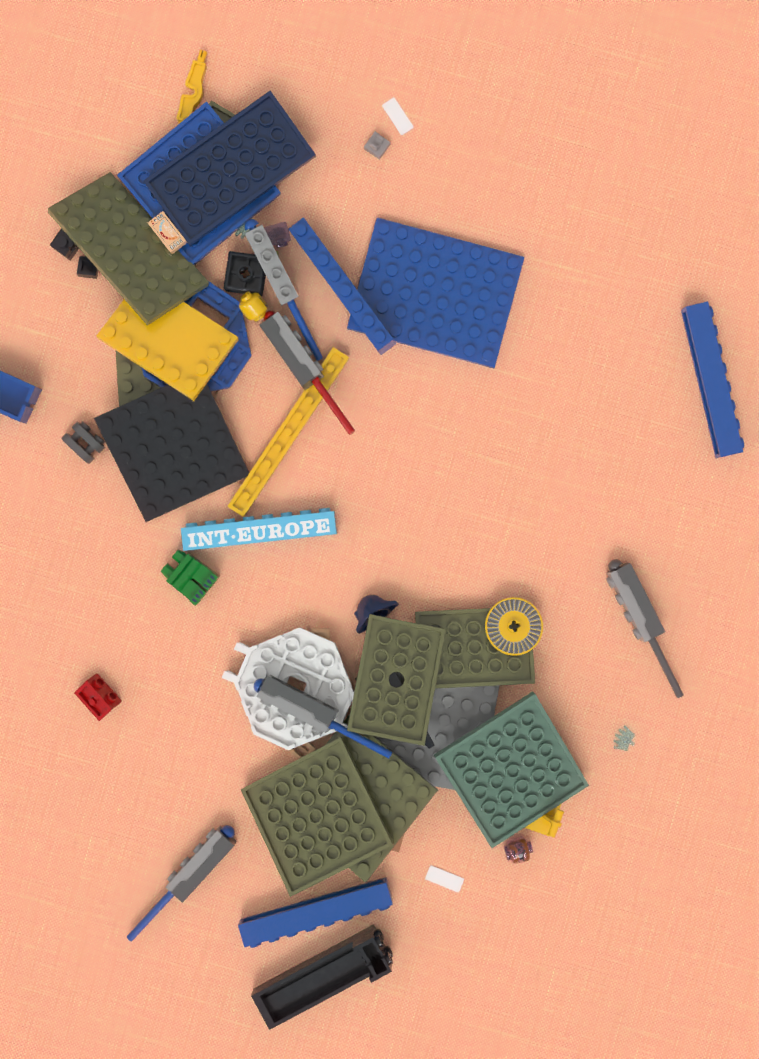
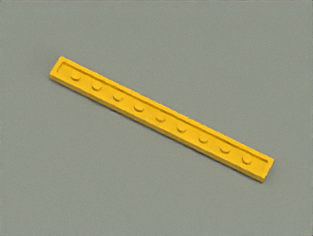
[227,347,350,517]

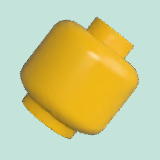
[239,292,268,321]

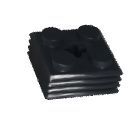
[224,251,266,296]

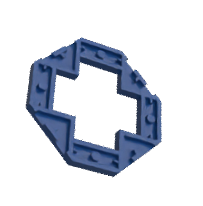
[142,282,251,392]

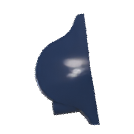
[354,595,399,634]

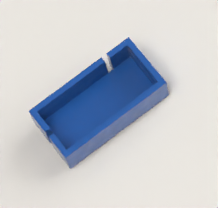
[0,371,42,424]

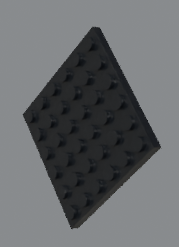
[94,384,250,522]

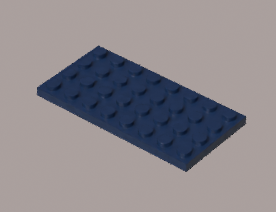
[144,90,316,246]

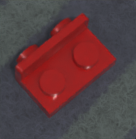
[74,673,122,721]

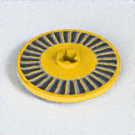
[485,597,543,656]

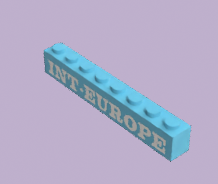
[181,508,337,551]

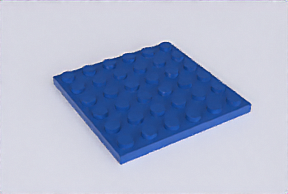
[117,101,281,265]

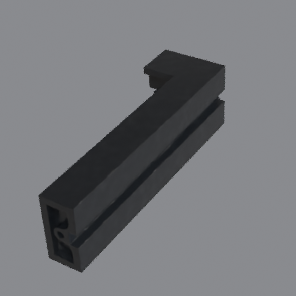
[251,924,393,1030]

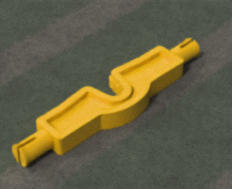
[176,50,207,124]

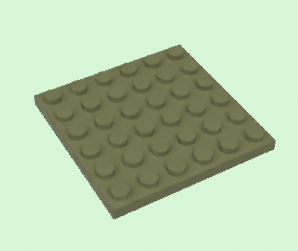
[326,715,438,883]
[241,737,394,897]

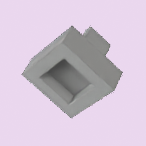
[364,131,391,160]

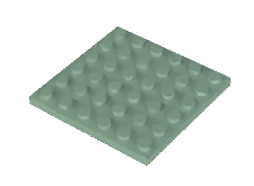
[434,692,589,848]

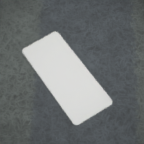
[382,97,414,135]
[425,865,464,892]

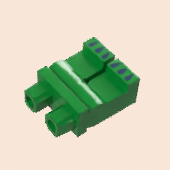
[161,550,220,606]

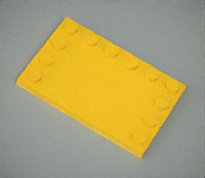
[96,299,239,401]

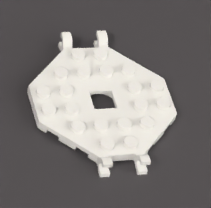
[222,627,354,750]

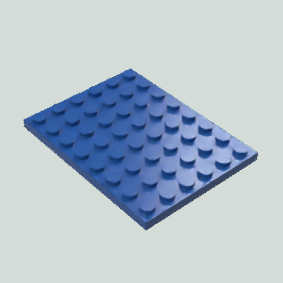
[347,218,524,369]

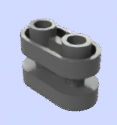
[61,421,105,464]

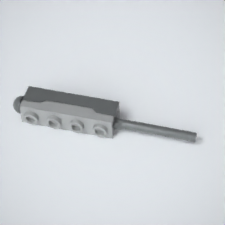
[606,559,684,698]

